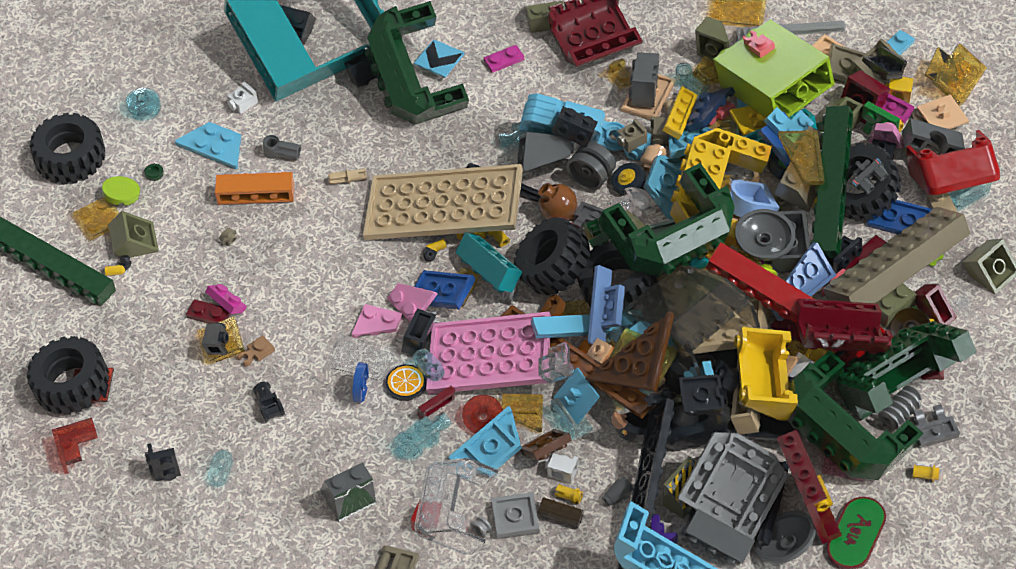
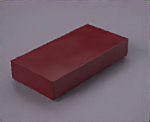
[417,386,456,420]

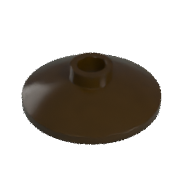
[891,308,931,337]

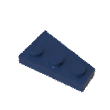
[686,86,736,132]

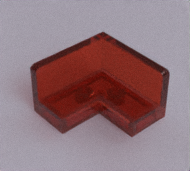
[52,417,98,475]

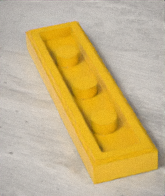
[662,86,698,140]

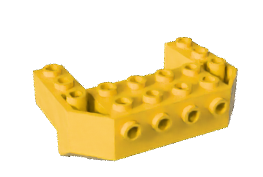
[670,128,772,253]

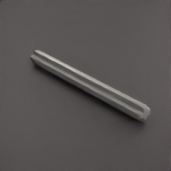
[736,21,845,35]

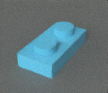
[887,30,915,55]

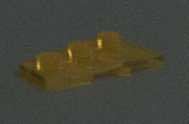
[778,130,824,185]

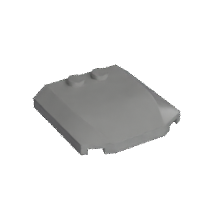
[677,432,788,539]

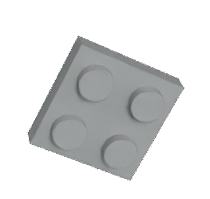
[491,492,540,539]

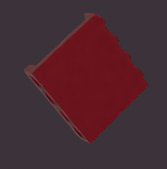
[777,430,842,544]

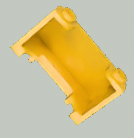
[734,327,798,421]

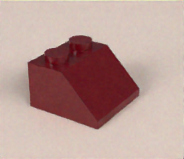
[841,70,891,124]

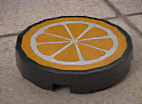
[386,364,426,401]

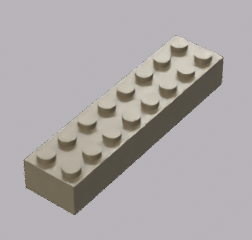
[823,207,970,303]

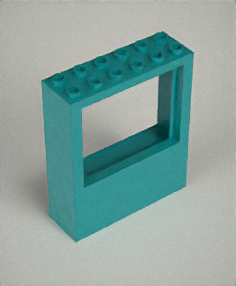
[224,0,385,102]

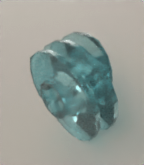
[126,88,161,121]

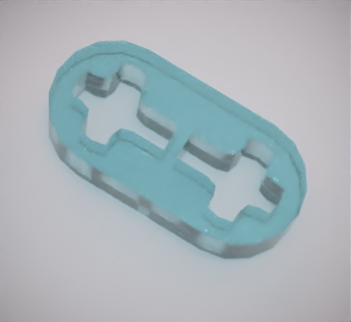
[413,349,445,381]
[208,450,233,488]

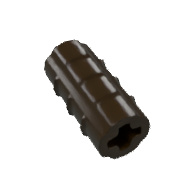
[538,497,584,528]

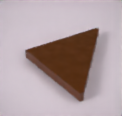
[585,312,675,392]

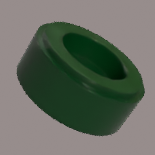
[144,163,164,181]

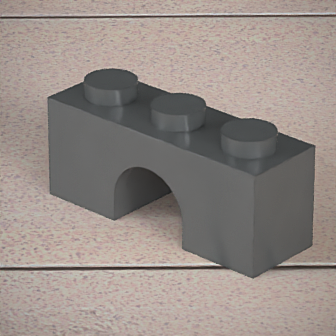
[902,118,965,155]

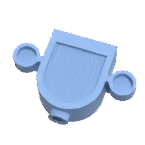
[729,179,779,217]

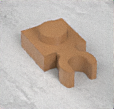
[237,335,275,367]

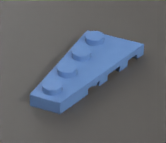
[771,242,836,321]

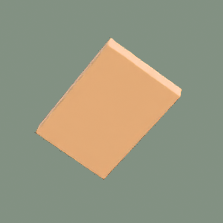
[621,74,676,120]

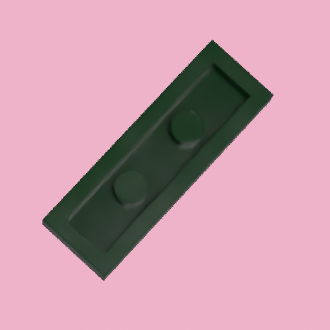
[583,217,609,247]

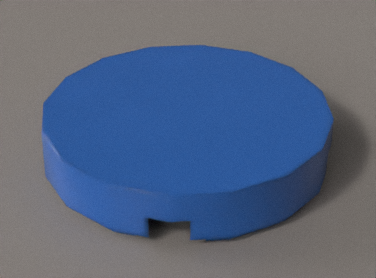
[352,362,369,403]

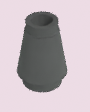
[602,477,633,507]

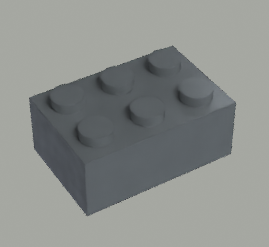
[769,210,810,273]

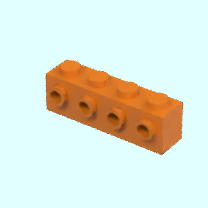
[215,172,295,205]

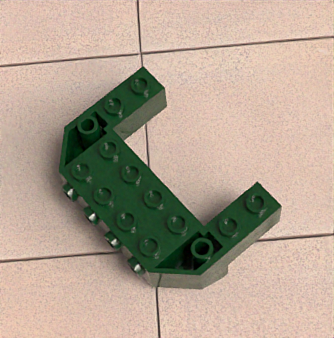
[364,1,469,124]
[598,163,735,277]
[836,321,977,420]
[787,351,924,480]

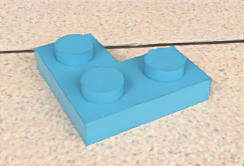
[764,107,814,148]

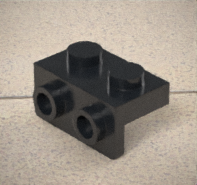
[862,46,907,81]
[552,106,598,147]
[826,235,863,274]
[145,443,181,481]

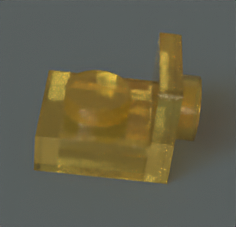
[608,58,631,90]

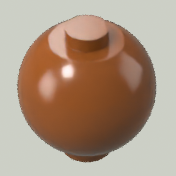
[538,183,577,221]

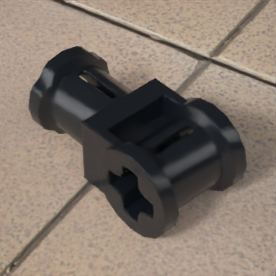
[253,381,285,422]

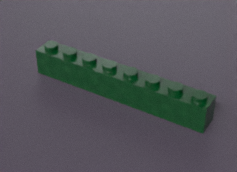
[810,106,853,258]
[0,217,116,306]

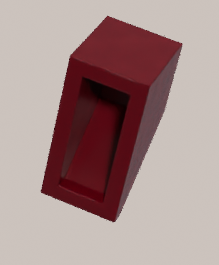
[915,284,957,325]

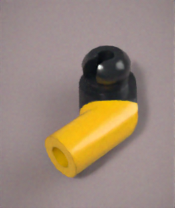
[423,239,447,262]
[105,255,132,276]

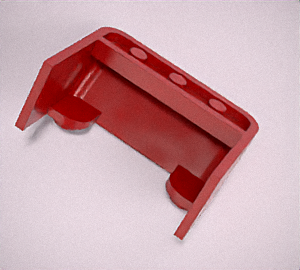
[907,130,1000,195]

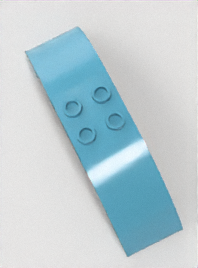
[614,501,717,569]

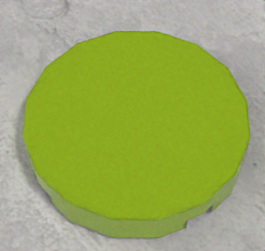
[102,176,140,205]

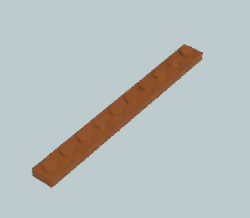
[501,305,655,419]

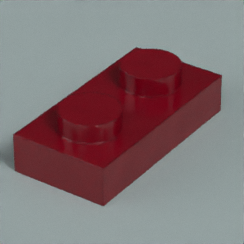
[186,299,230,324]

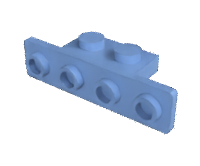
[588,265,625,345]

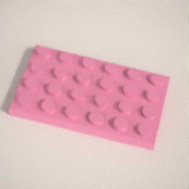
[426,312,551,394]

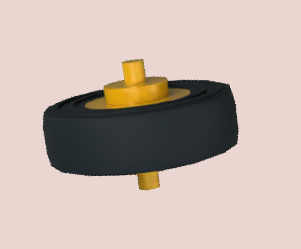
[611,163,646,196]

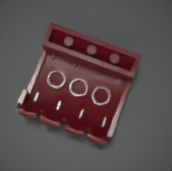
[547,0,643,67]
[797,298,892,354]

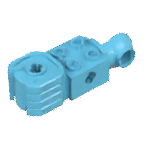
[519,93,625,151]

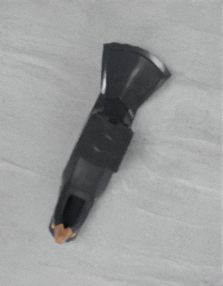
[611,375,800,451]

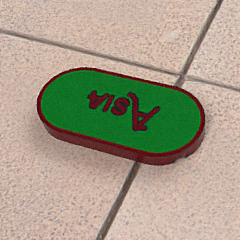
[827,497,886,569]

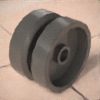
[566,141,616,190]

